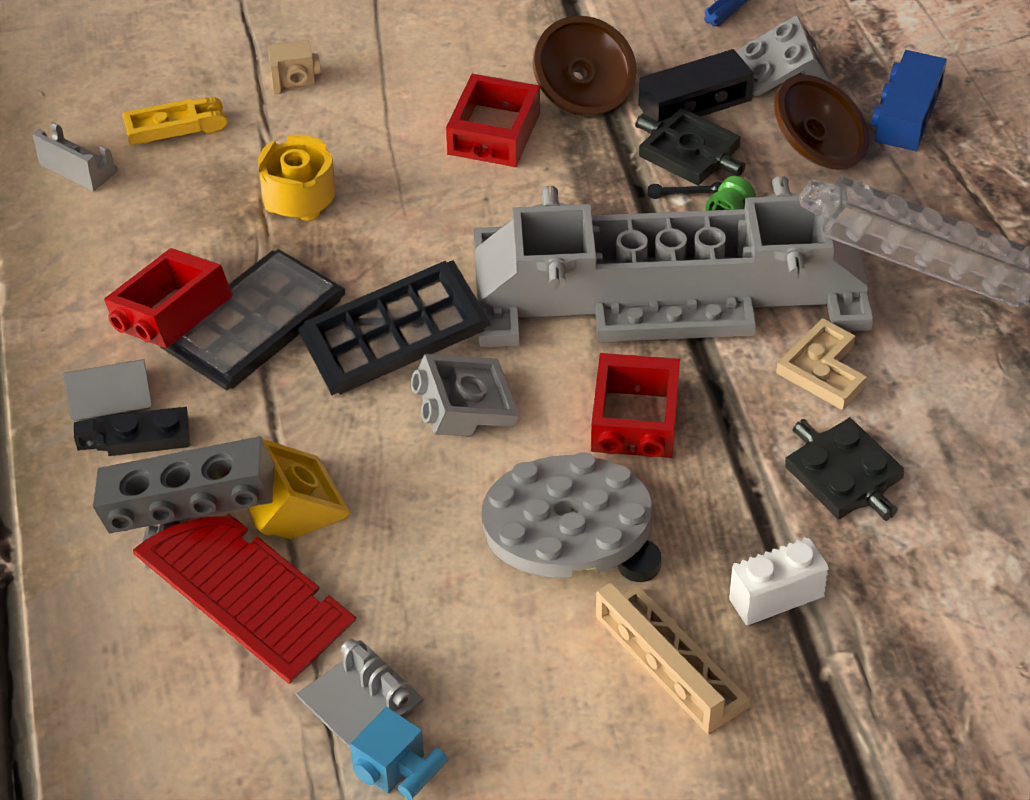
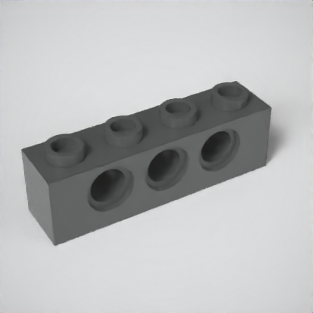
[93,436,274,534]

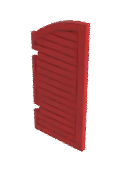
[133,513,357,684]

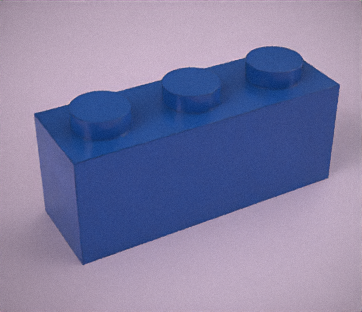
[871,49,947,152]

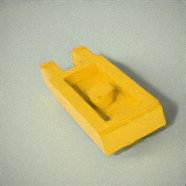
[122,96,228,145]

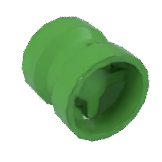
[706,176,756,211]

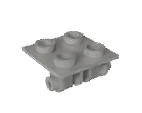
[296,639,424,750]

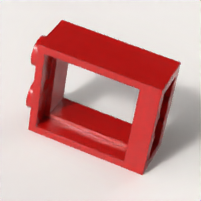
[446,73,540,167]
[104,248,233,349]
[591,353,680,458]

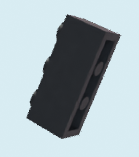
[638,49,754,122]

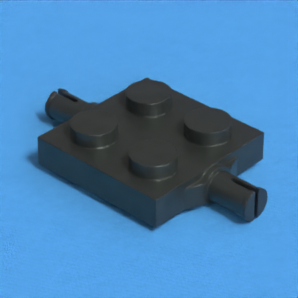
[635,108,746,186]
[785,417,904,521]

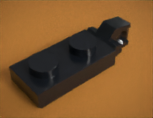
[74,406,190,456]

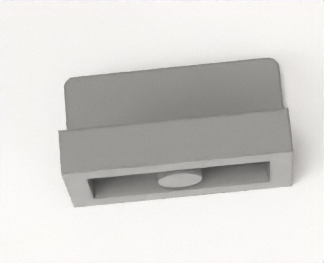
[63,359,152,420]

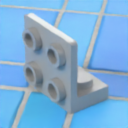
[737,15,832,97]

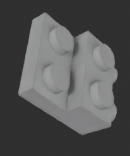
[411,354,520,436]

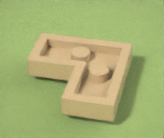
[776,318,867,410]

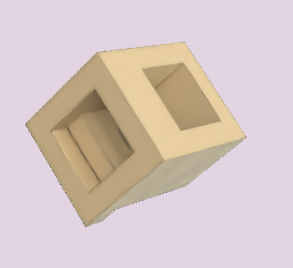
[267,40,321,94]

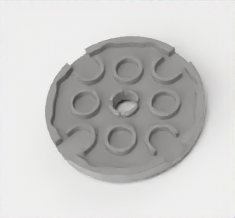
[481,452,652,578]

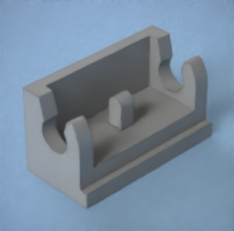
[32,122,118,191]

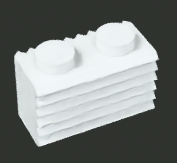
[729,537,829,625]

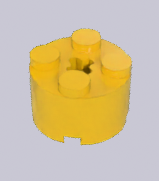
[258,134,336,221]

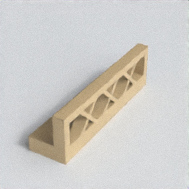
[596,582,751,734]

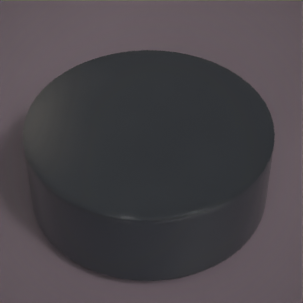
[618,540,661,582]

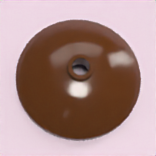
[533,16,637,117]
[774,75,869,170]

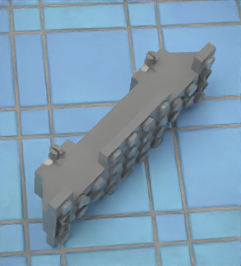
[474,176,873,347]

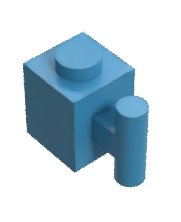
[350,707,448,800]

